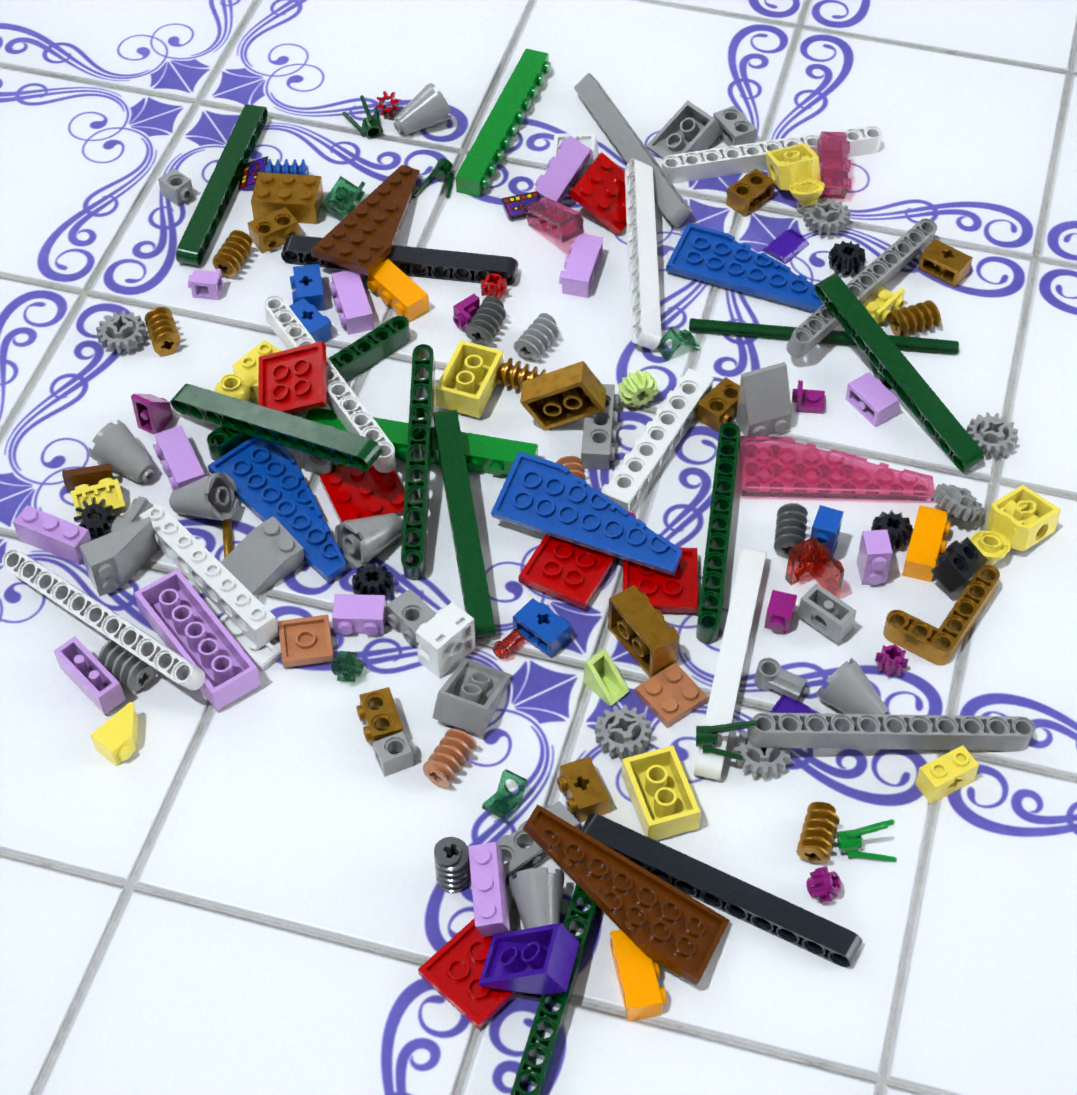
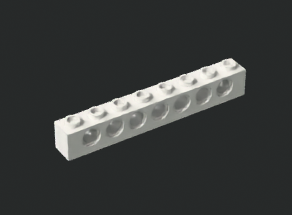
[601,368,714,512]
[139,503,279,649]

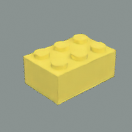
[435,340,504,418]
[622,745,701,841]

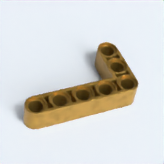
[883,565,1000,666]

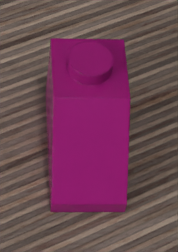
[131,393,173,435]

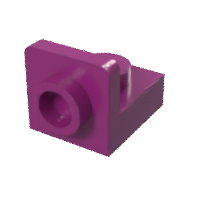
[453,294,480,331]
[792,380,825,414]

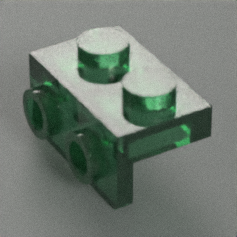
[320,176,366,221]

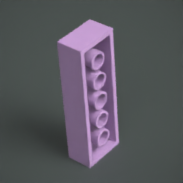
[134,569,261,711]

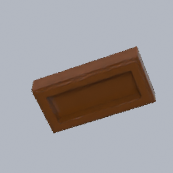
[62,464,114,492]

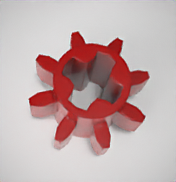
[376,91,402,116]
[481,273,507,300]

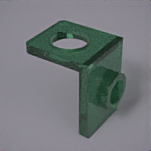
[657,327,701,360]
[482,769,527,819]

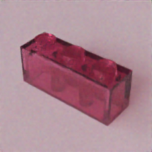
[817,131,852,199]
[524,197,584,242]

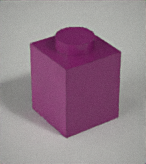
[764,590,797,634]

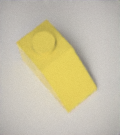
[91,702,138,767]

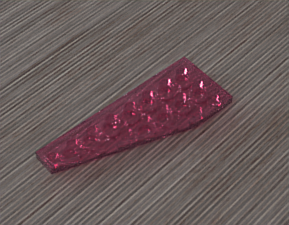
[739,436,934,501]

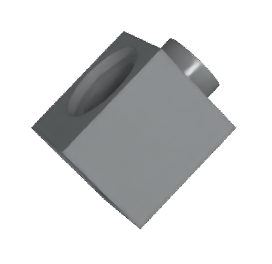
[158,168,194,206]
[373,731,416,777]

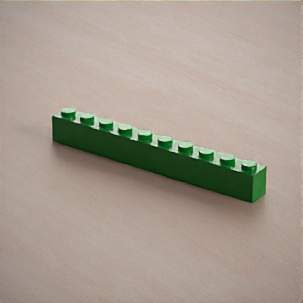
[456,48,551,197]
[305,408,538,477]

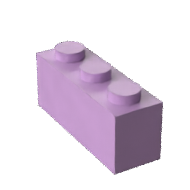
[534,136,594,206]
[559,233,603,298]
[329,270,374,335]
[153,425,205,491]
[13,505,92,565]
[54,636,126,715]
[468,842,510,937]

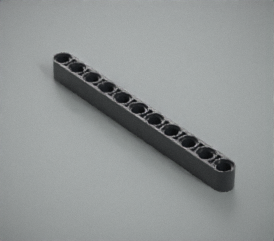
[281,235,519,286]
[581,813,863,968]

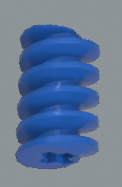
[264,159,309,175]

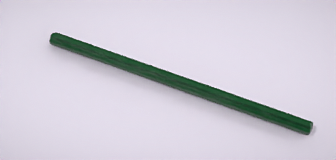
[689,318,959,354]

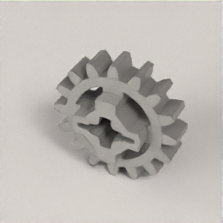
[803,197,851,235]
[96,311,147,353]
[966,412,1018,458]
[932,483,984,523]
[595,705,652,759]
[733,726,792,779]

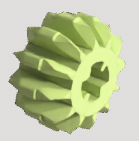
[618,369,658,409]

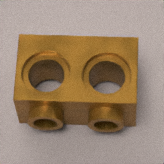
[726,169,775,217]
[248,207,300,253]
[696,377,740,432]
[356,687,404,749]

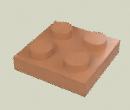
[278,615,334,668]
[635,662,708,728]

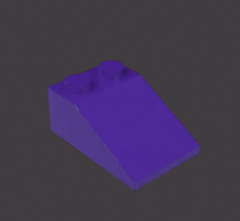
[479,923,580,995]

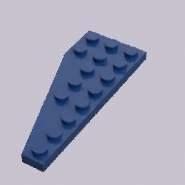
[666,223,823,312]
[208,437,348,583]
[491,451,683,576]

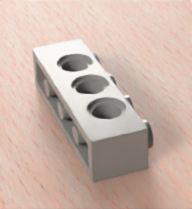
[581,384,619,470]
[497,801,580,888]

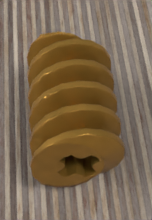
[212,230,253,278]
[889,300,941,336]
[144,307,181,356]
[496,358,546,391]
[796,802,840,863]

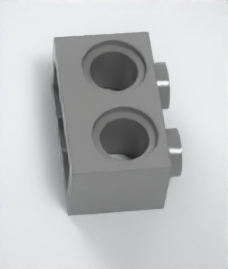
[713,106,757,147]

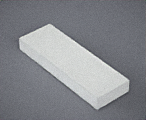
[219,614,281,671]

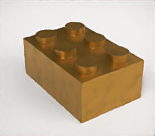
[251,172,324,224]
[520,361,607,431]
[608,585,680,678]

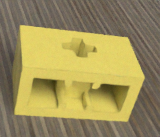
[915,745,979,804]

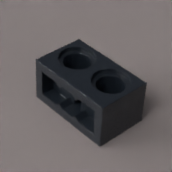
[931,537,987,594]

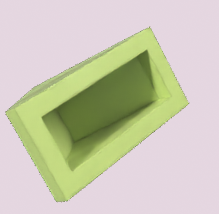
[583,648,629,706]

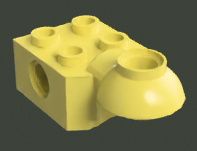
[765,143,825,206]
[214,340,282,403]
[970,485,1061,565]

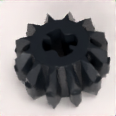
[828,240,866,277]
[74,497,116,539]
[871,510,913,551]
[352,563,394,600]

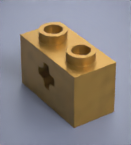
[918,239,973,288]
[557,756,610,823]

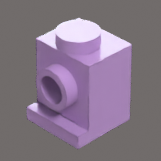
[188,269,224,300]

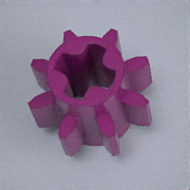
[875,644,908,677]
[806,866,841,903]

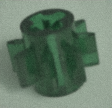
[331,651,363,682]

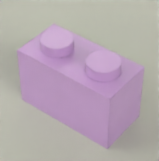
[845,372,900,427]
[857,530,893,585]
[332,594,387,635]

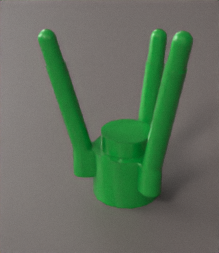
[837,819,897,862]

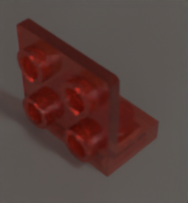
[785,537,844,598]

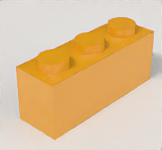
[367,259,429,322]
[902,505,951,582]
[609,930,667,1021]

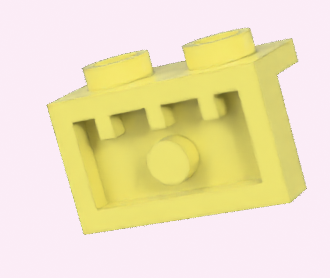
[862,286,905,325]
[70,478,126,518]

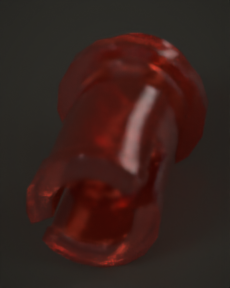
[493,629,525,659]

